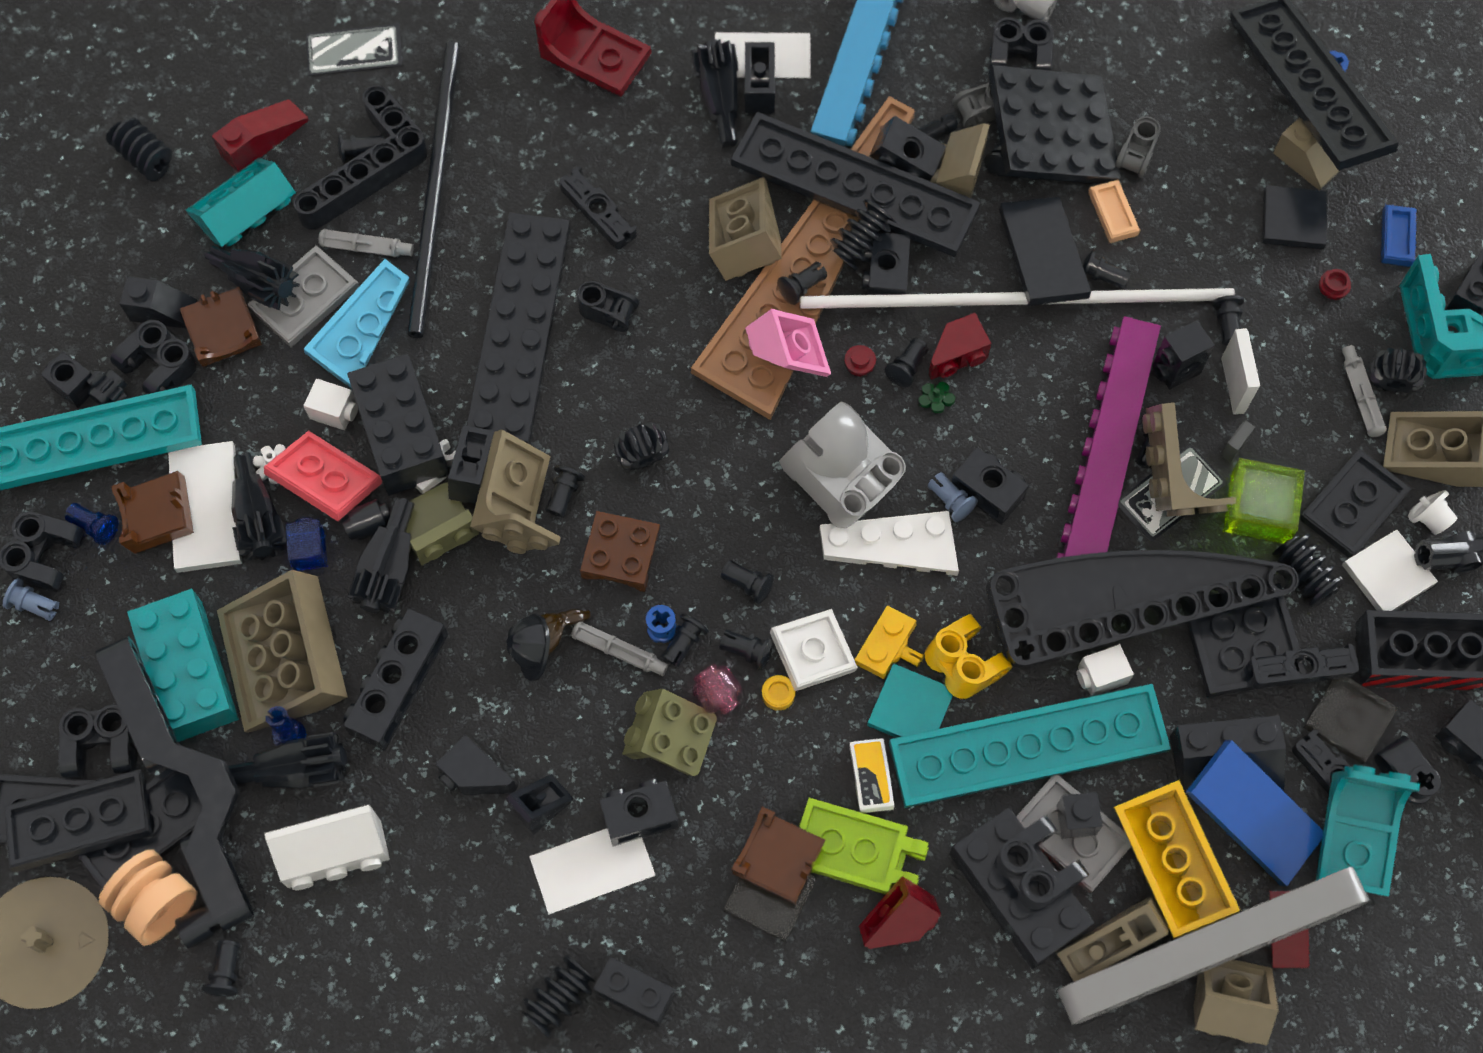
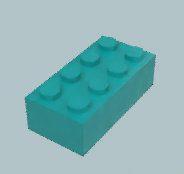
[127,589,239,742]

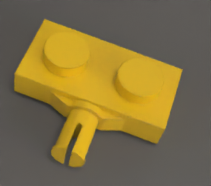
[855,605,924,679]

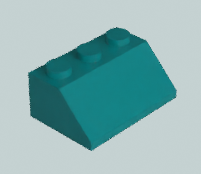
[186,158,296,246]

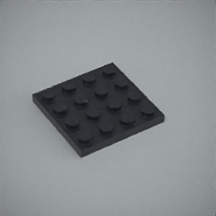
[988,65,1121,184]

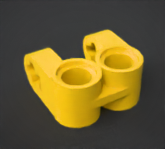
[924,614,1013,699]

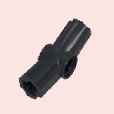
[1414,531,1483,573]

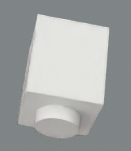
[303,378,358,431]
[1077,644,1134,697]

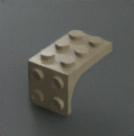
[1142,403,1236,517]
[470,430,561,554]

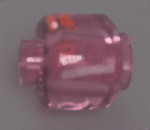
[692,663,742,715]

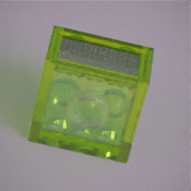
[1223,458,1305,544]

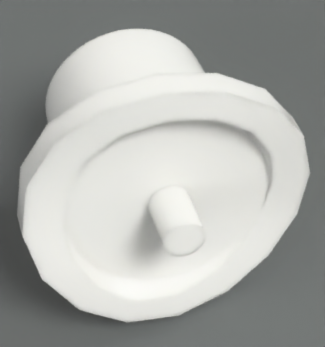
[1408,490,1457,535]

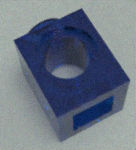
[286,517,328,571]

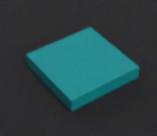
[867,663,953,738]

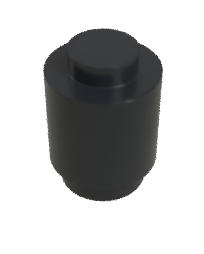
[341,498,391,540]

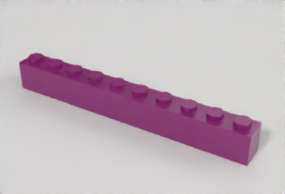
[1056,316,1161,558]

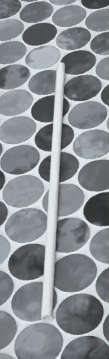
[800,288,1235,309]

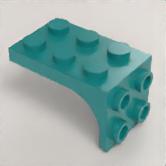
[1316,765,1420,897]

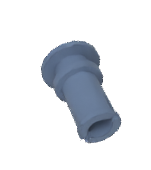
[928,472,978,522]
[2,578,59,621]

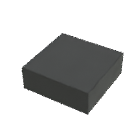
[1221,421,1255,463]

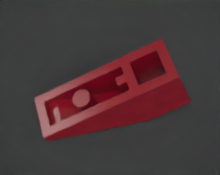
[212,99,309,173]

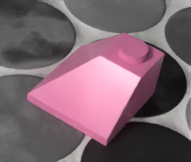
[745,309,831,377]

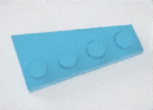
[304,259,409,389]

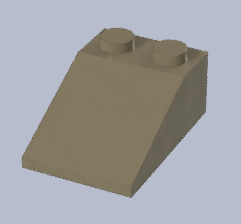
[709,177,782,281]
[1383,411,1483,487]

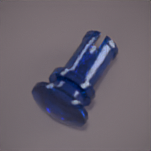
[65,503,119,545]
[265,706,306,746]

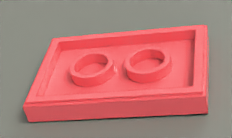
[264,430,382,521]

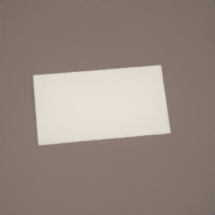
[715,32,810,78]
[529,828,656,914]

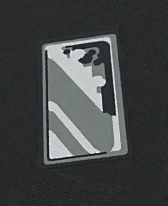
[306,23,403,76]
[1118,443,1227,542]

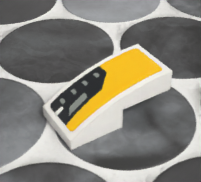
[850,738,894,813]

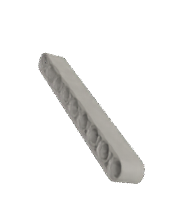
[1057,867,1370,1025]

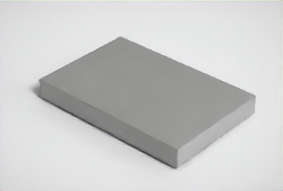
[247,245,360,348]
[1016,775,1131,894]

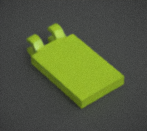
[799,798,929,894]

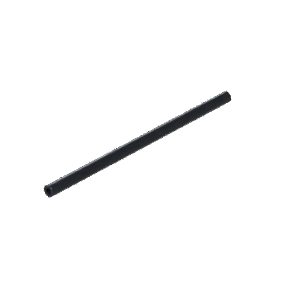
[407,41,460,338]

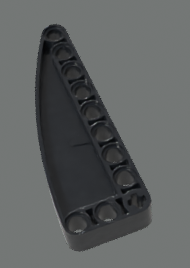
[986,550,1299,668]

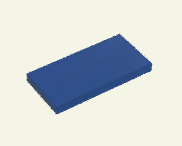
[1185,740,1323,886]

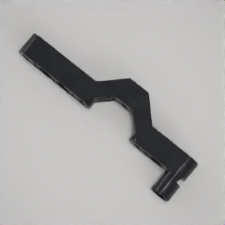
[95,636,254,948]

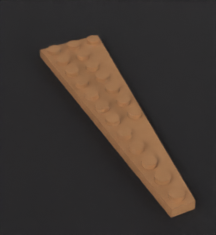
[691,96,915,420]

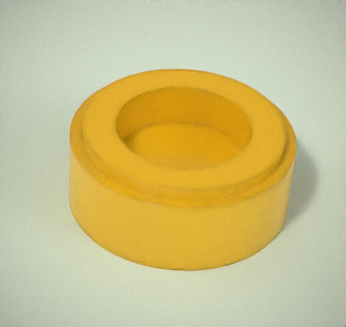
[762,675,795,711]

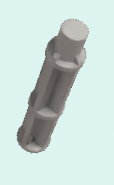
[318,229,414,257]
[1342,345,1387,437]
[571,622,669,676]

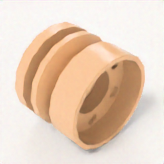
[99,850,198,946]

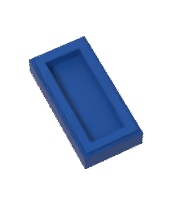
[1381,205,1416,267]

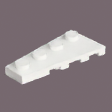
[820,511,959,576]

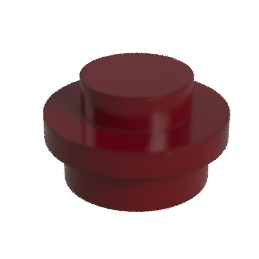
[1319,269,1351,300]
[844,345,876,376]

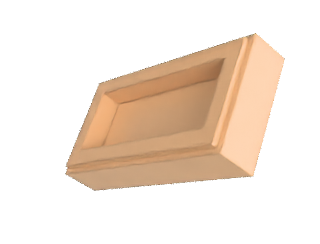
[1088,180,1140,244]

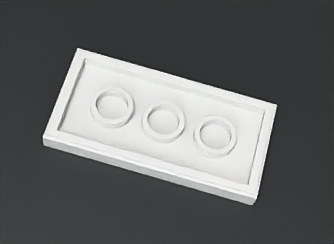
[168,441,242,573]

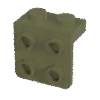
[406,482,479,565]
[622,688,717,776]

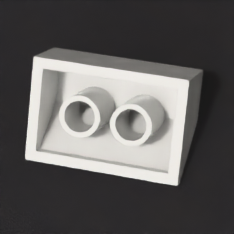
[265,805,390,890]

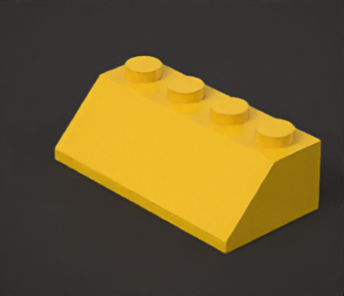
[1114,780,1240,939]

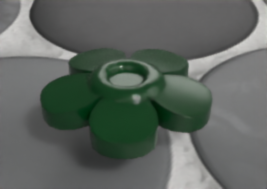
[919,382,955,413]

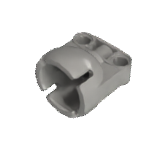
[779,401,906,528]

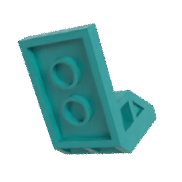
[1399,254,1483,379]

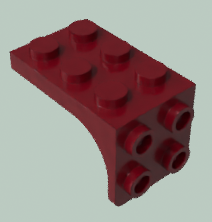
[534,0,652,97]

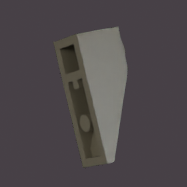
[1057,895,1169,982]

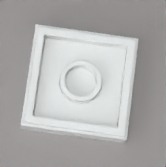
[1221,328,1260,415]
[1342,530,1438,611]
[770,609,858,691]

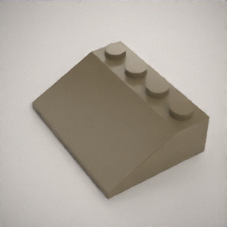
[217,570,348,733]

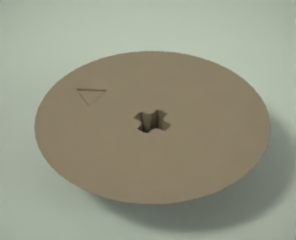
[0,877,108,1009]

